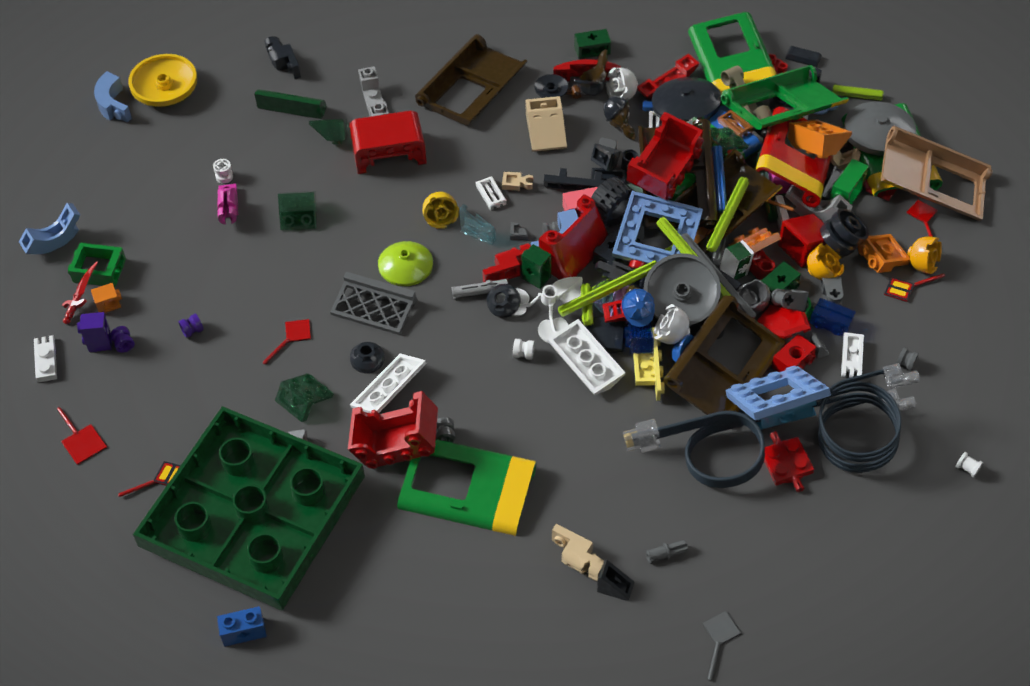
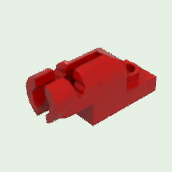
[482,243,531,282]

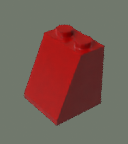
[778,214,827,268]

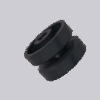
[820,208,869,256]

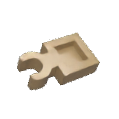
[502,172,533,191]

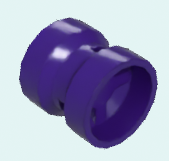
[178,313,204,338]
[110,326,135,353]

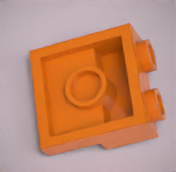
[728,227,781,253]
[857,234,910,273]

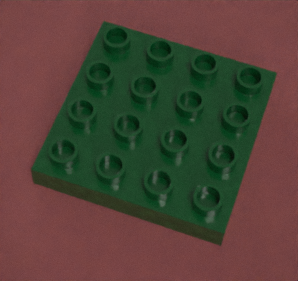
[133,406,365,611]

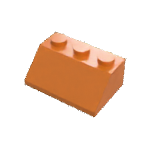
[787,119,852,158]

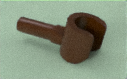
[565,85,581,99]

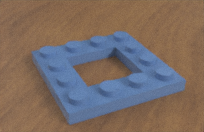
[612,191,703,264]
[725,366,831,420]

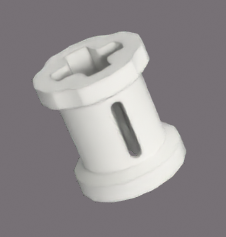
[956,452,983,478]

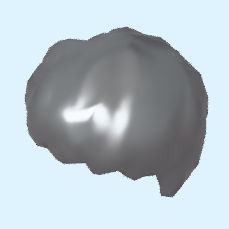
[737,279,771,313]

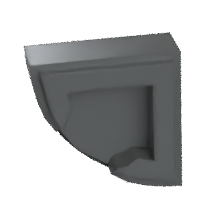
[510,222,528,240]

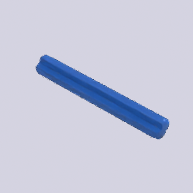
[712,146,727,213]

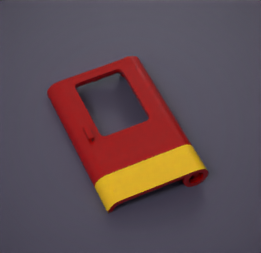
[756,107,832,207]

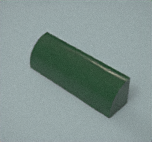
[254,89,327,119]

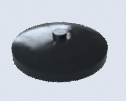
[652,77,721,125]

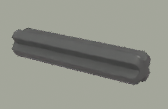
[711,236,728,266]

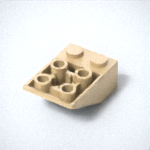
[526,96,567,152]

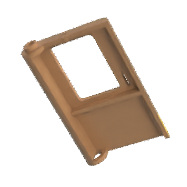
[881,126,993,221]

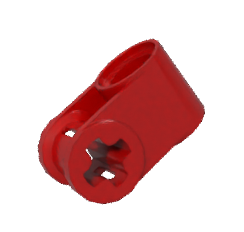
[742,249,775,280]

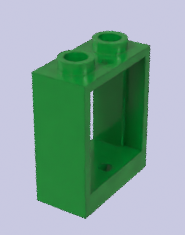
[830,158,869,205]
[68,243,126,287]

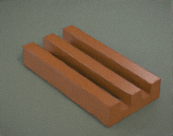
[718,110,754,140]

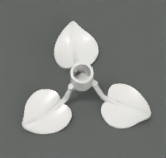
[497,277,583,344]

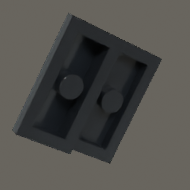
[585,317,625,354]

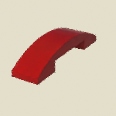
[637,53,699,99]
[553,59,621,81]

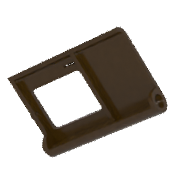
[638,119,719,229]
[664,295,785,415]

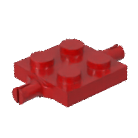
[764,431,814,492]

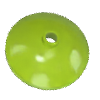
[378,241,433,286]

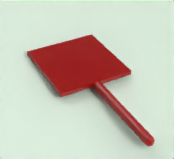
[57,407,107,465]

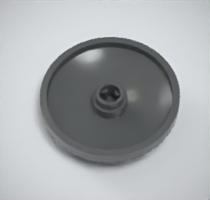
[844,102,916,156]
[644,253,721,327]

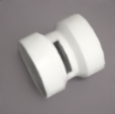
[213,159,233,184]
[513,338,535,360]

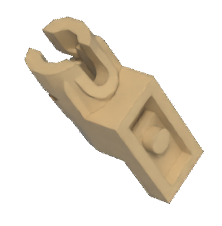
[552,524,604,582]

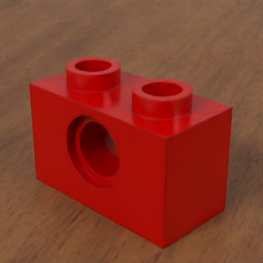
[772,334,816,372]

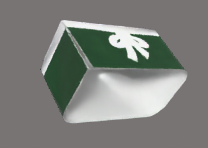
[720,240,754,280]

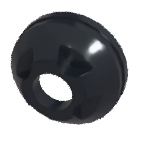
[487,284,521,318]
[350,342,385,373]

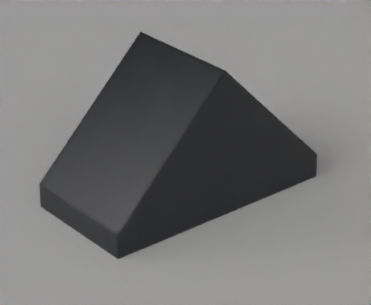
[591,143,621,171]
[597,560,635,601]

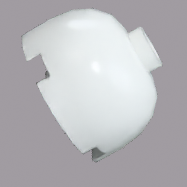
[606,68,638,99]
[654,304,690,344]

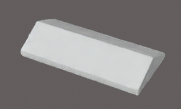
[547,319,625,395]
[350,354,427,413]

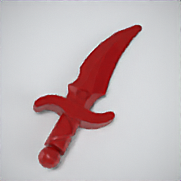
[62,261,98,324]

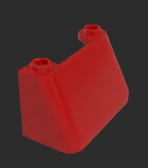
[539,194,608,279]

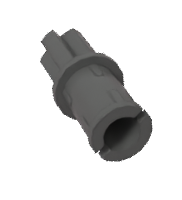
[645,540,688,563]

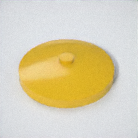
[128,54,197,107]

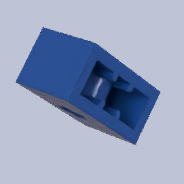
[217,606,267,647]

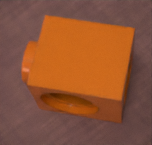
[91,283,122,313]

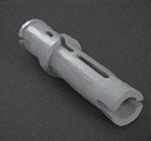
[451,279,508,299]

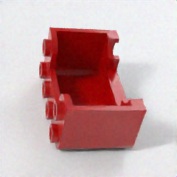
[350,111,427,174]
[627,112,704,200]
[348,391,438,469]

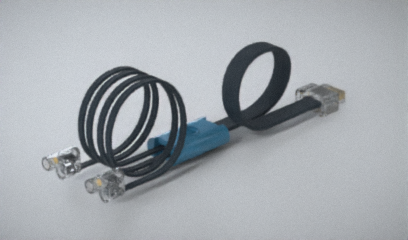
[622,363,920,488]

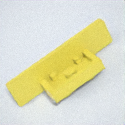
[633,327,665,401]

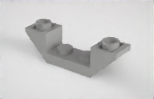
[358,66,389,117]

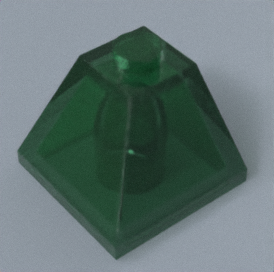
[309,119,347,144]

